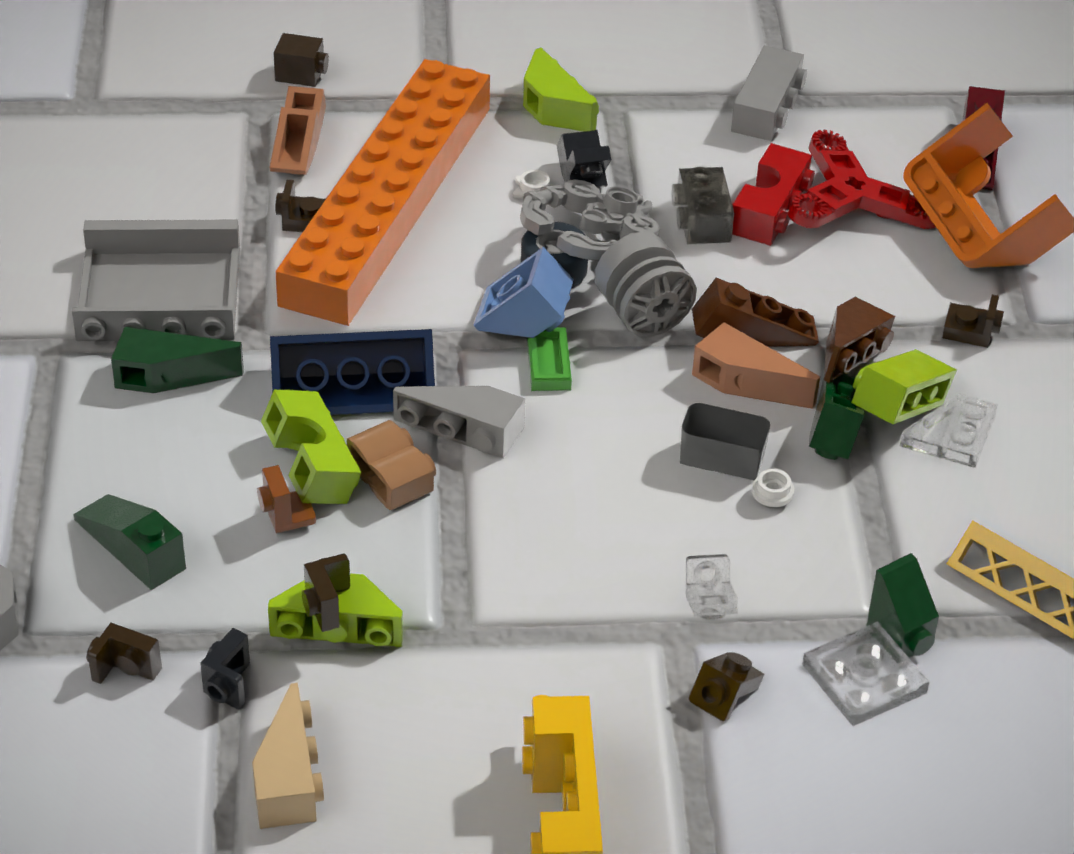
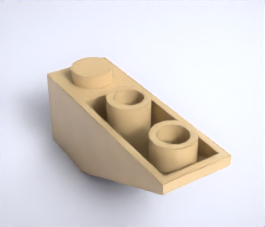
[252,682,324,829]

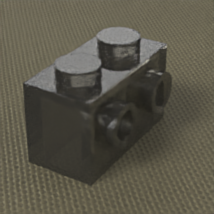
[671,167,734,244]

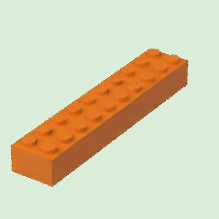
[275,59,490,326]

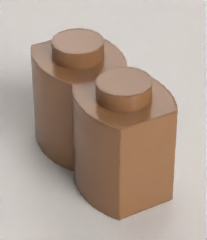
[347,420,436,510]

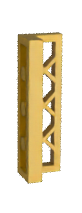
[946,520,1074,639]

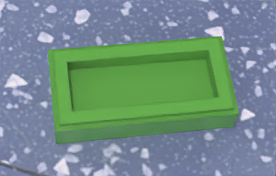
[527,327,572,391]

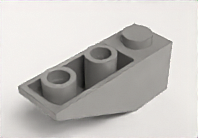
[393,386,525,458]

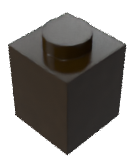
[273,33,329,87]

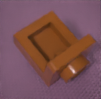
[257,465,316,533]

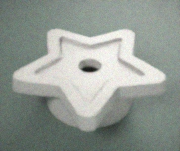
[513,170,553,199]

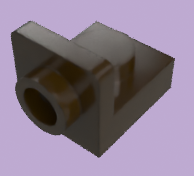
[275,180,326,232]
[942,294,1004,348]
[86,622,162,684]

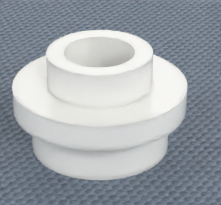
[752,469,794,507]

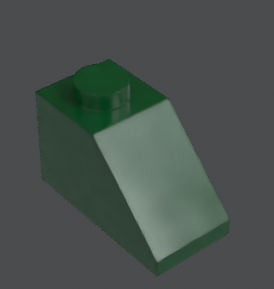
[866,553,939,663]

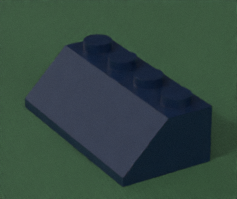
[270,329,435,415]

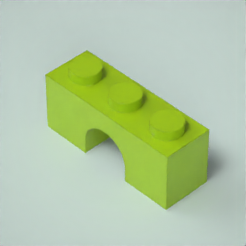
[261,389,361,504]

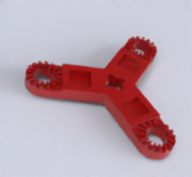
[788,129,936,229]

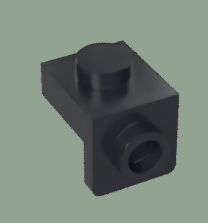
[200,628,250,710]

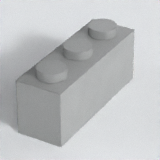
[731,45,807,141]

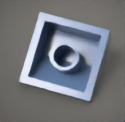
[474,247,574,338]

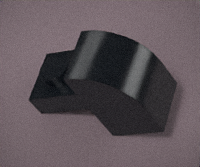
[557,130,612,188]

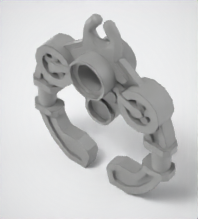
[520,180,660,261]

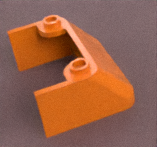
[903,103,1074,268]

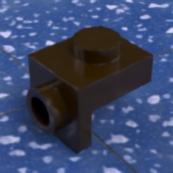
[302,553,350,632]
[689,652,765,721]

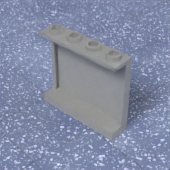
[72,219,240,341]

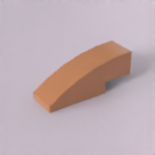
[269,86,326,175]

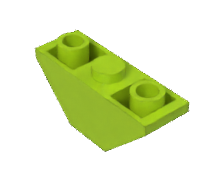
[523,47,599,132]
[268,573,403,647]

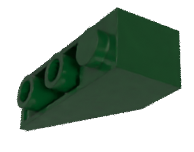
[111,327,244,394]

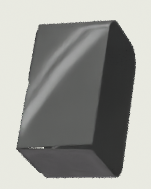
[680,403,770,480]

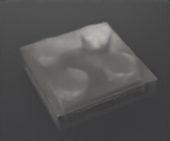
[802,621,929,726]

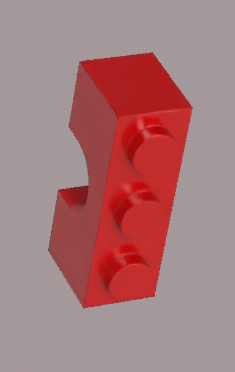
[729,143,815,246]

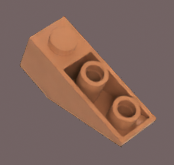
[692,323,820,409]

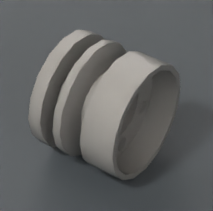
[594,232,697,337]

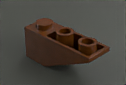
[691,277,819,347]
[824,296,895,383]

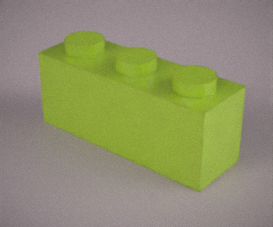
[851,349,957,425]

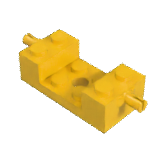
[522,695,603,854]

